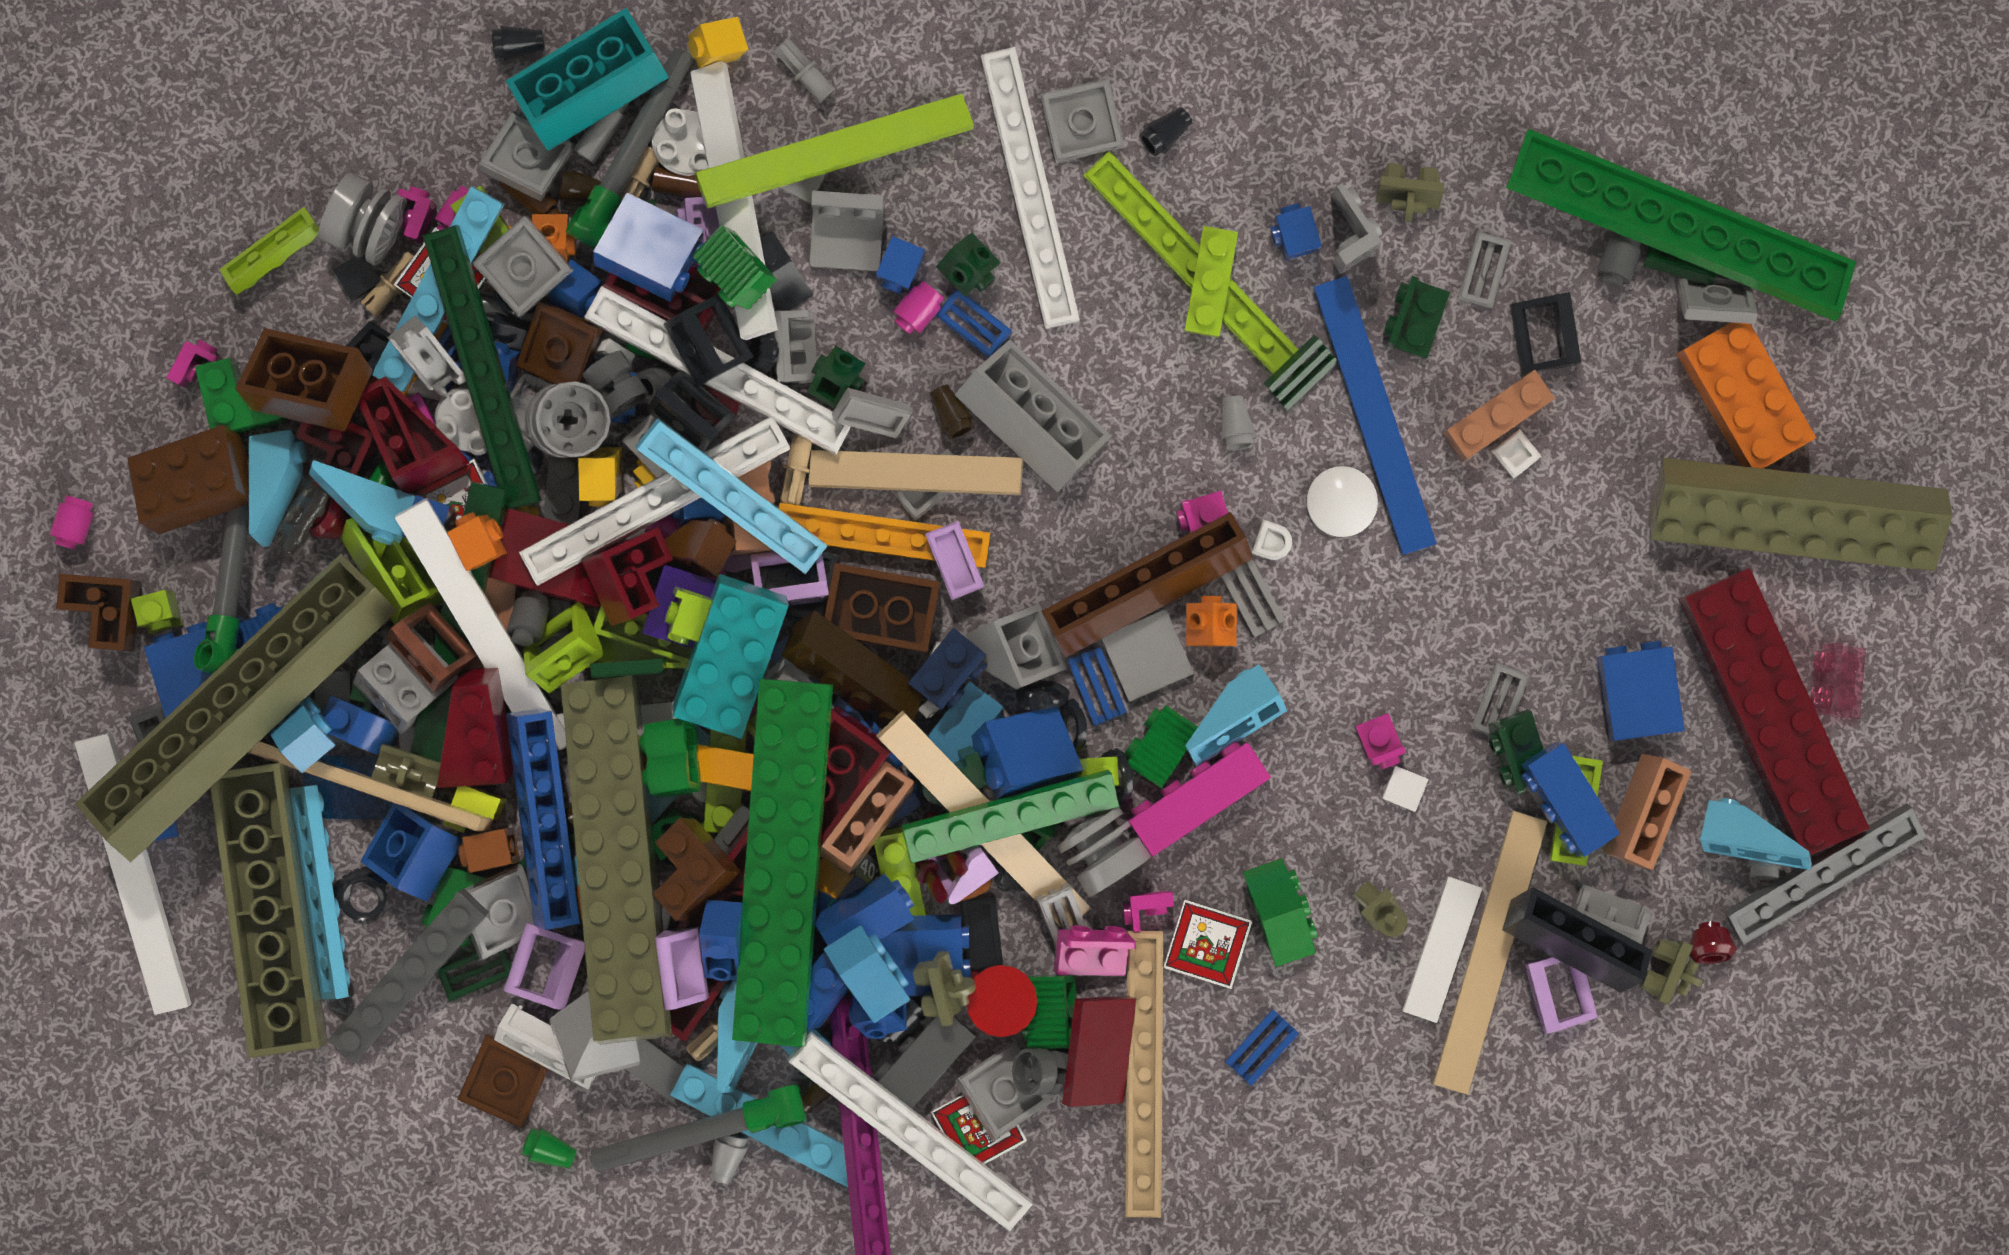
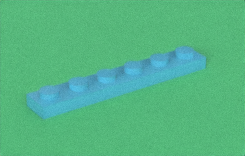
[371,186,505,392]
[635,418,827,574]
[290,785,350,999]
[670,1062,848,1187]

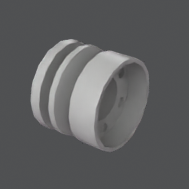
[318,173,407,266]
[525,381,611,458]
[1056,807,1151,897]

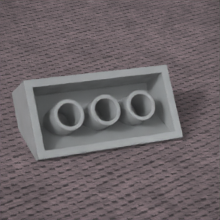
[955,340,1112,493]

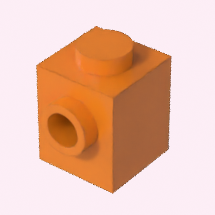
[447,512,507,571]

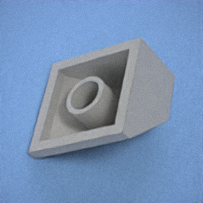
[966,604,1067,689]
[549,991,640,1082]

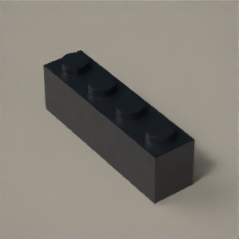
[1502,887,1652,993]

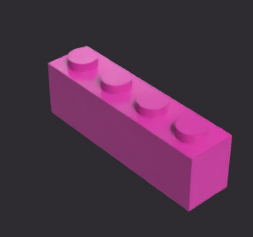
[1128,742,1271,857]

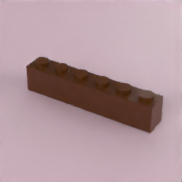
[1041,512,1253,658]

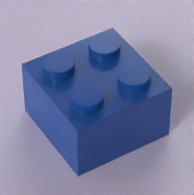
[360,802,463,902]

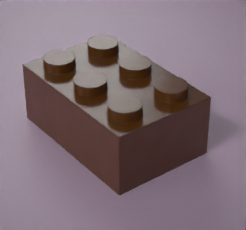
[235,328,373,432]
[127,424,249,535]
[825,563,941,653]

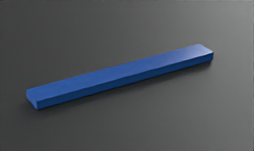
[1313,276,1437,555]

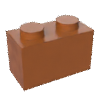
[458,827,521,873]

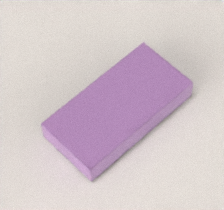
[925,521,985,600]

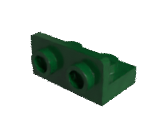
[1383,276,1450,360]
[1487,709,1544,795]

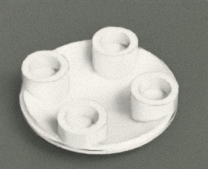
[651,108,708,176]
[435,386,487,455]
[1307,466,1378,537]

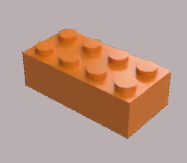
[1676,322,1817,469]

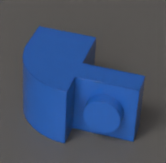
[322,695,399,755]

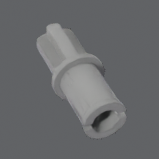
[775,39,836,104]

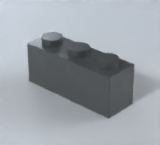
[872,1015,976,1108]

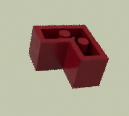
[296,422,378,488]
[582,527,673,627]

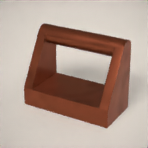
[386,603,478,693]

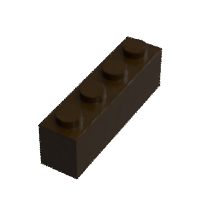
[781,610,923,729]

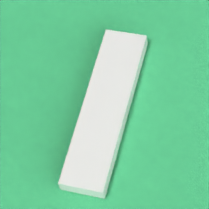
[1402,876,1482,1023]

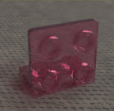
[1810,643,1866,719]

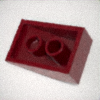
[488,509,619,608]

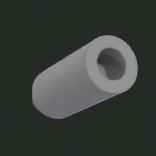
[573,103,628,164]

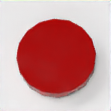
[966,965,1037,1037]

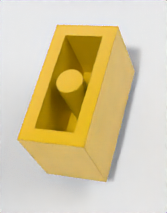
[578,447,622,507]

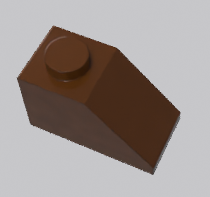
[664,518,737,578]

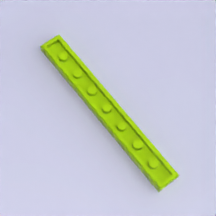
[695,93,974,209]
[1083,151,1299,375]

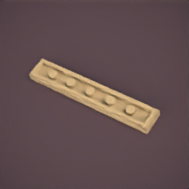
[809,450,1023,495]

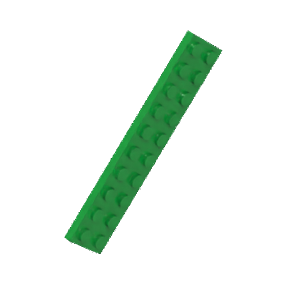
[1506,129,1856,322]
[732,679,833,1047]

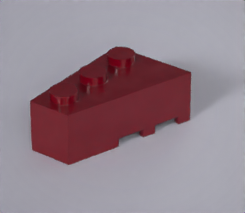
[603,267,721,332]
[358,377,469,494]
[437,668,513,788]

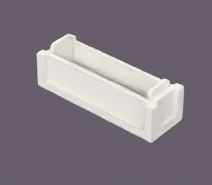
[494,1004,596,1090]

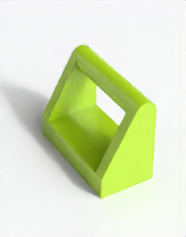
[523,602,603,693]

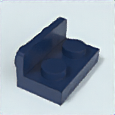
[908,627,988,710]

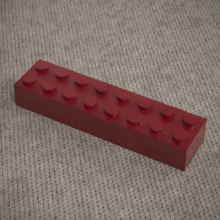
[1678,568,1870,856]

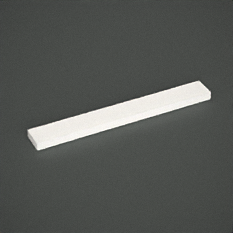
[981,47,1080,329]
[690,61,778,340]
[584,286,851,455]
[519,416,790,586]
[395,498,566,751]
[74,732,192,1015]
[788,1031,1033,1231]

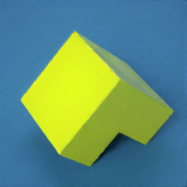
[443,786,506,833]

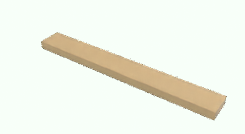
[876,710,1091,928]
[248,740,493,832]
[1433,811,1548,1095]
[1125,931,1163,1218]

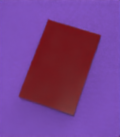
[1062,996,1136,1107]

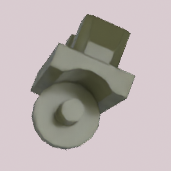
[1376,163,1444,222]
[371,744,441,798]
[1353,881,1408,937]
[1639,938,1703,1005]
[913,951,976,1026]

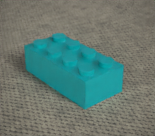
[505,7,669,151]
[672,574,789,739]

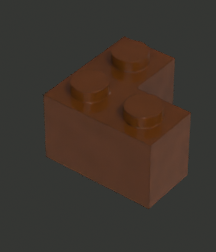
[56,573,141,652]
[653,818,741,922]

